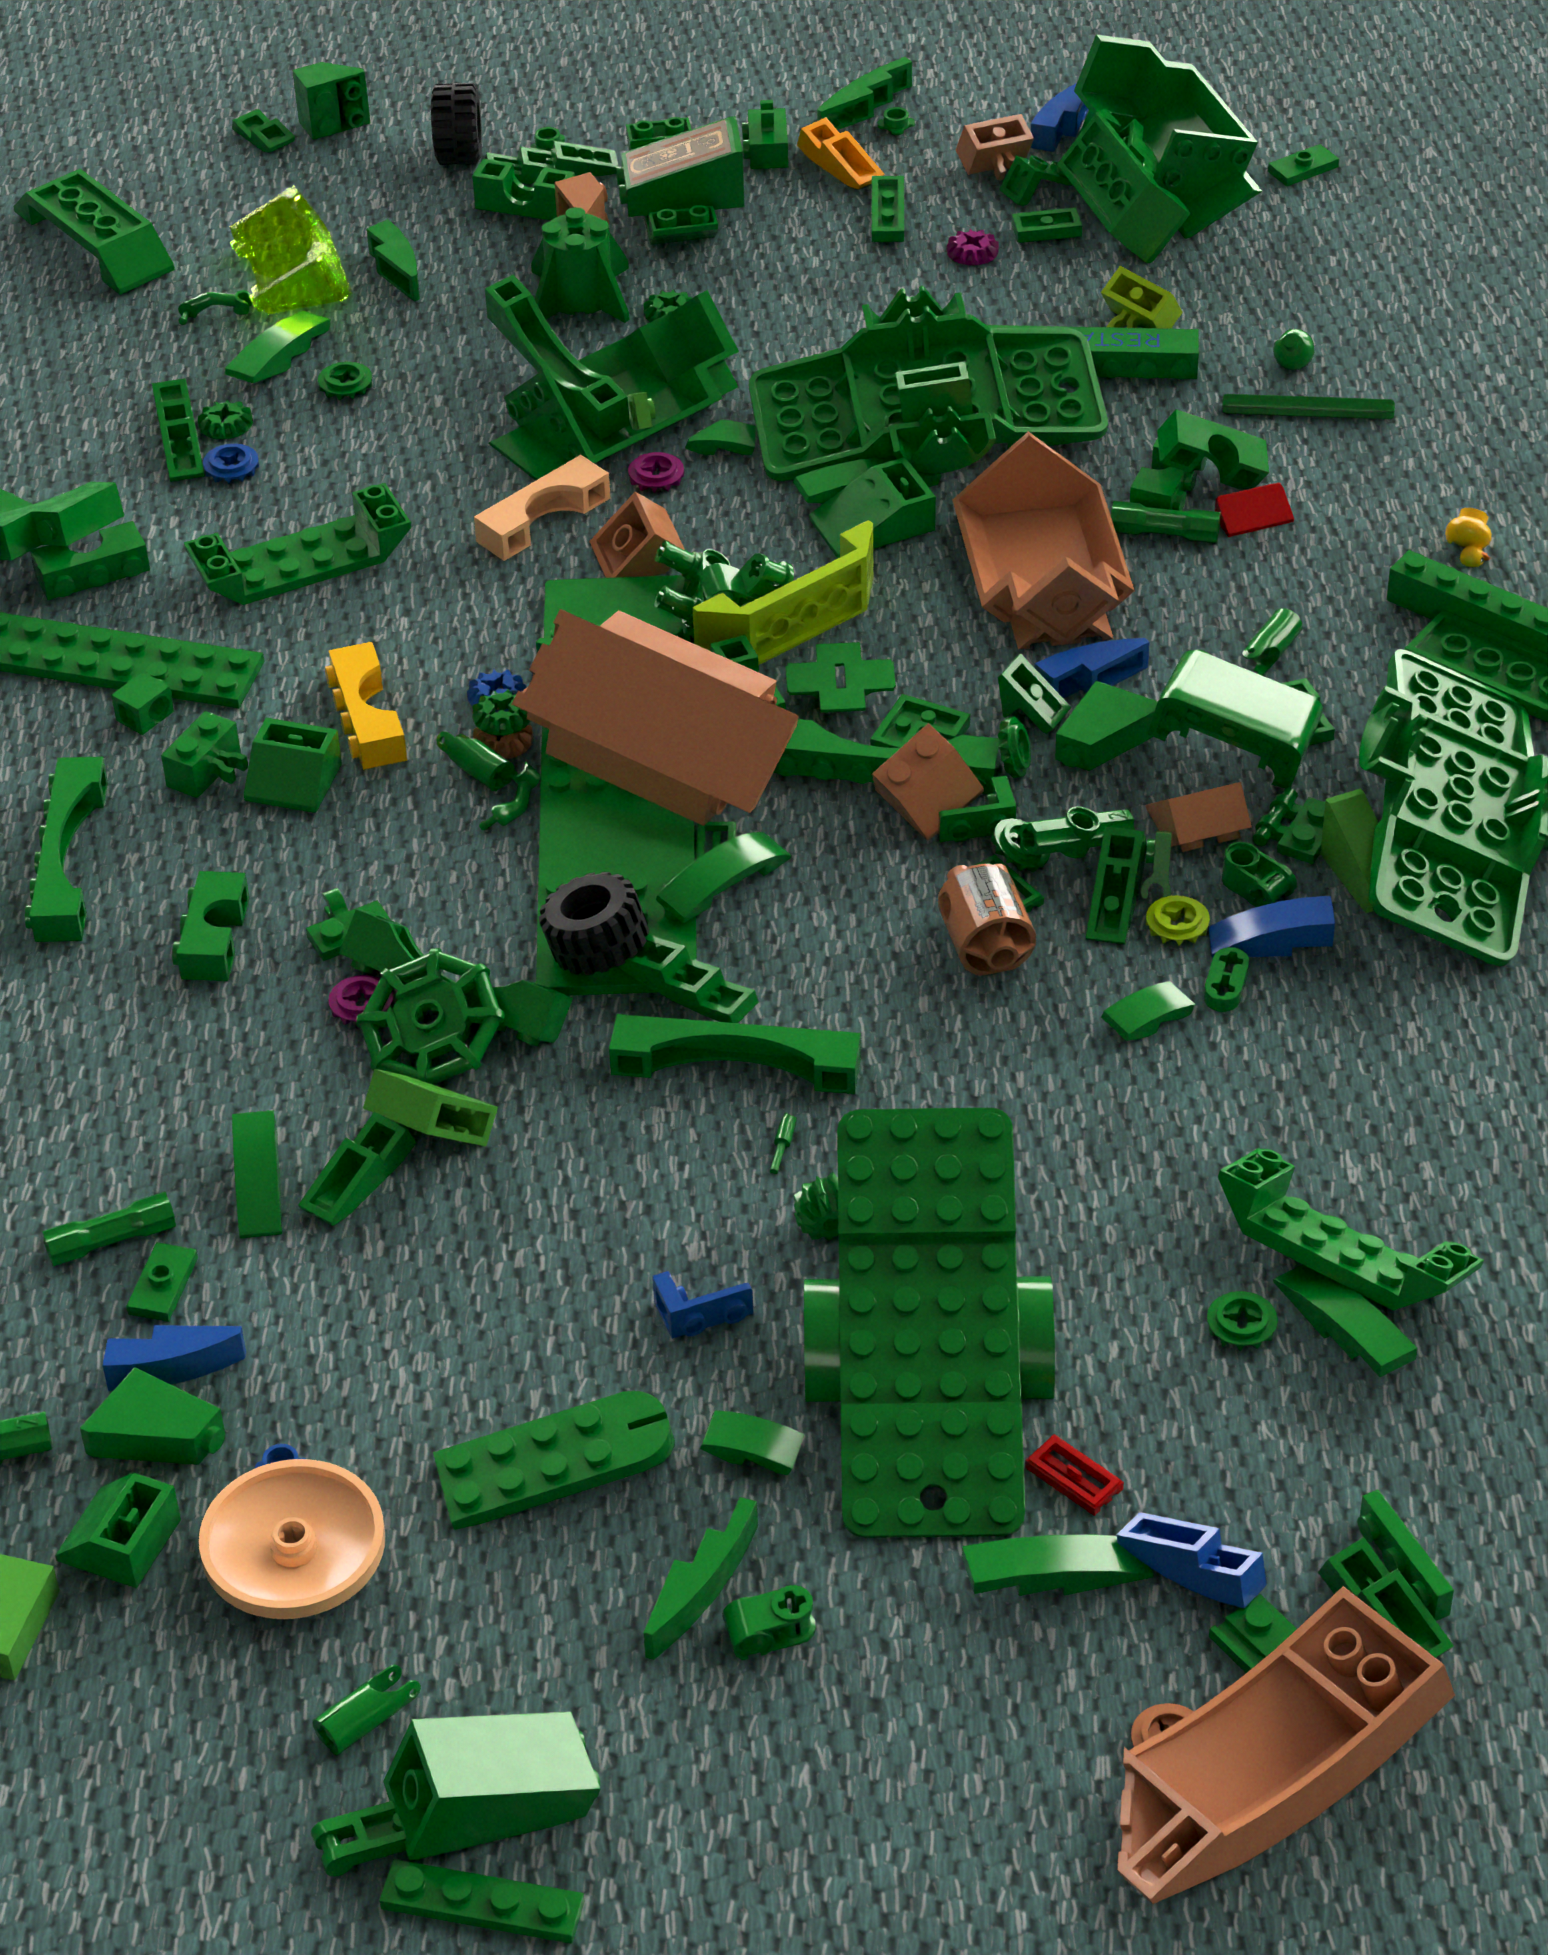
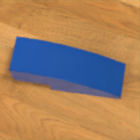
[1031,83,1089,152]
[1034,638,1150,699]
[1208,896,1335,958]
[102,1325,246,1391]
[1116,1512,1267,1608]

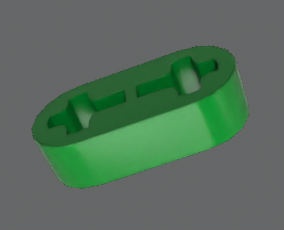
[1204,947,1249,1012]

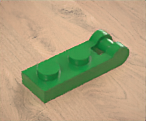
[311,1801,419,1877]

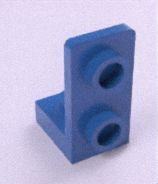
[652,1271,753,1339]

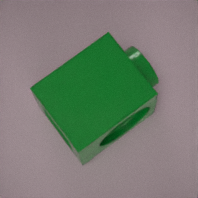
[111,672,174,735]

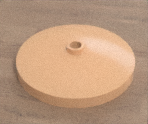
[199,1459,385,1619]

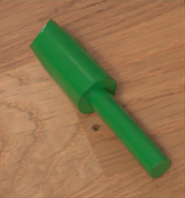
[770,1113,797,1174]

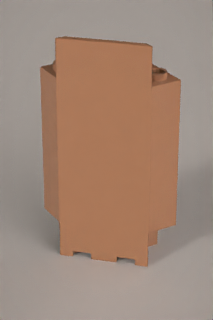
[952,431,1135,650]
[512,609,799,826]

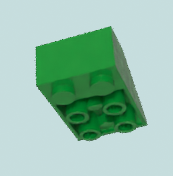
[809,457,936,558]

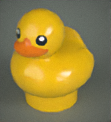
[1445,508,1492,567]

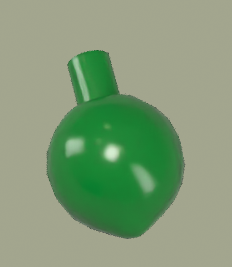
[1273,329,1315,370]

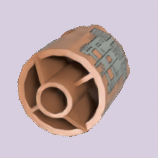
[938,864,1036,976]

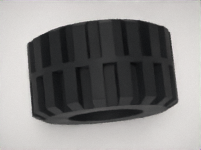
[431,83,482,165]
[539,872,649,975]

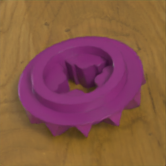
[946,229,999,265]
[628,452,684,493]
[328,975,394,1025]

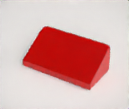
[1215,482,1294,537]

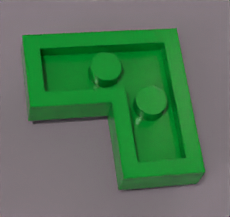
[870,694,971,748]

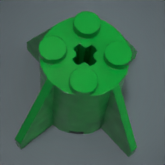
[531,207,629,323]

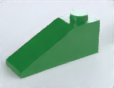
[1086,826,1147,945]

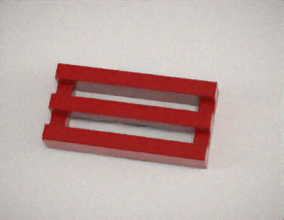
[1025,1434,1124,1516]

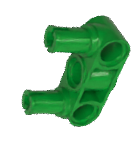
[654,540,731,638]

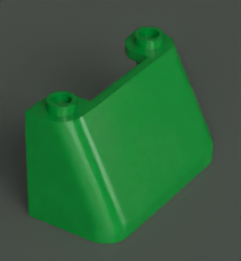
[1148,649,1323,788]

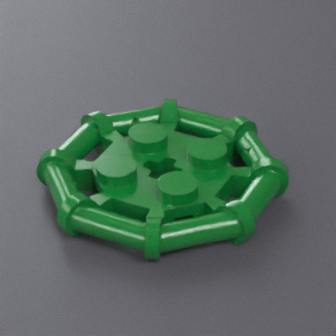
[356,948,505,1085]

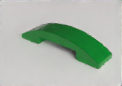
[656,832,792,923]

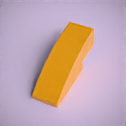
[797,117,885,189]

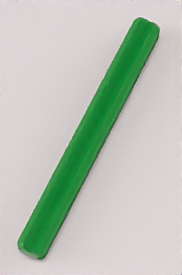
[1222,394,1395,419]

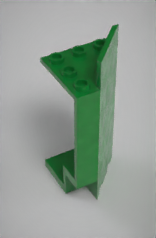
[1074,34,1262,239]
[488,290,739,480]

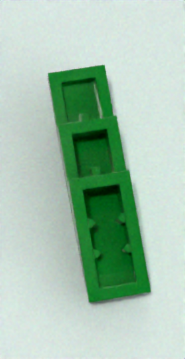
[817,57,912,130]
[485,141,619,184]
[225,311,331,383]
[152,378,205,482]
[793,456,941,504]
[618,934,759,1023]
[1273,1265,1417,1377]
[643,1497,758,1660]
[962,1534,1153,1596]

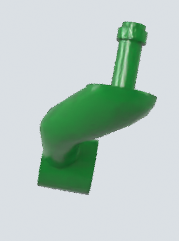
[178,290,253,325]
[479,761,541,830]

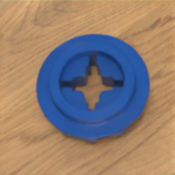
[203,444,259,484]
[467,669,526,712]

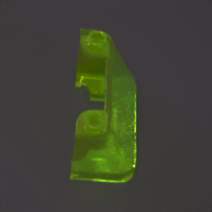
[229,185,353,315]

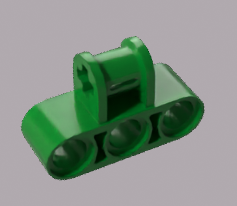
[699,553,794,607]

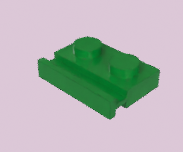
[1209,1594,1297,1673]

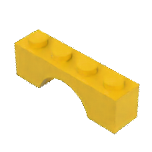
[325,642,407,770]

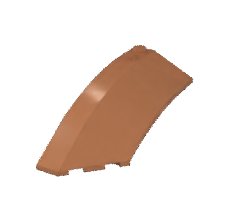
[1117,1586,1455,1904]

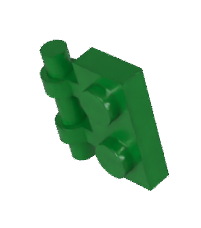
[1252,787,1325,865]

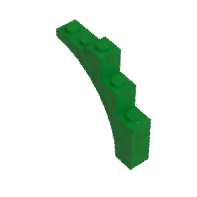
[0,482,124,560]

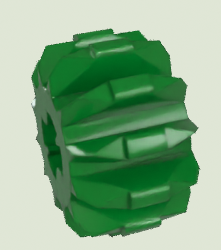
[794,1172,839,1241]

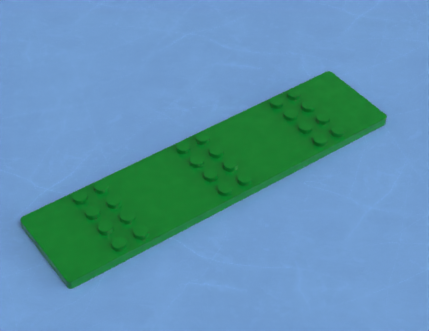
[536,575,697,996]

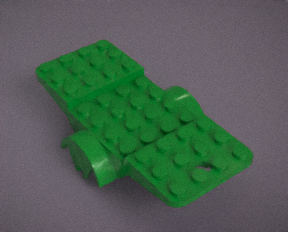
[749,286,1108,481]
[1359,649,1548,966]
[804,1108,1055,1538]

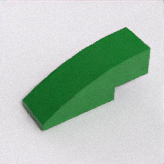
[366,219,420,302]
[232,1110,282,1239]
[298,1111,416,1226]
[1318,1537,1454,1658]

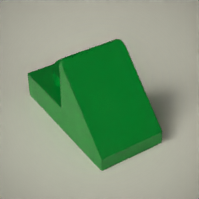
[998,653,1072,734]

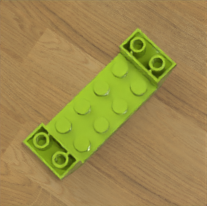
[693,520,874,665]

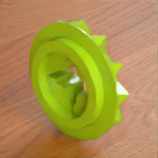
[1146,895,1210,946]

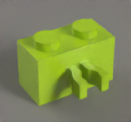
[1101,266,1183,329]

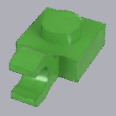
[627,392,656,429]

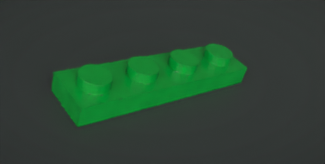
[379,1859,585,1944]

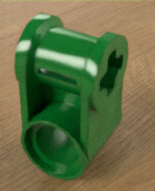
[1221,842,1297,907]
[722,1585,816,1660]

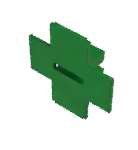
[785,642,896,713]

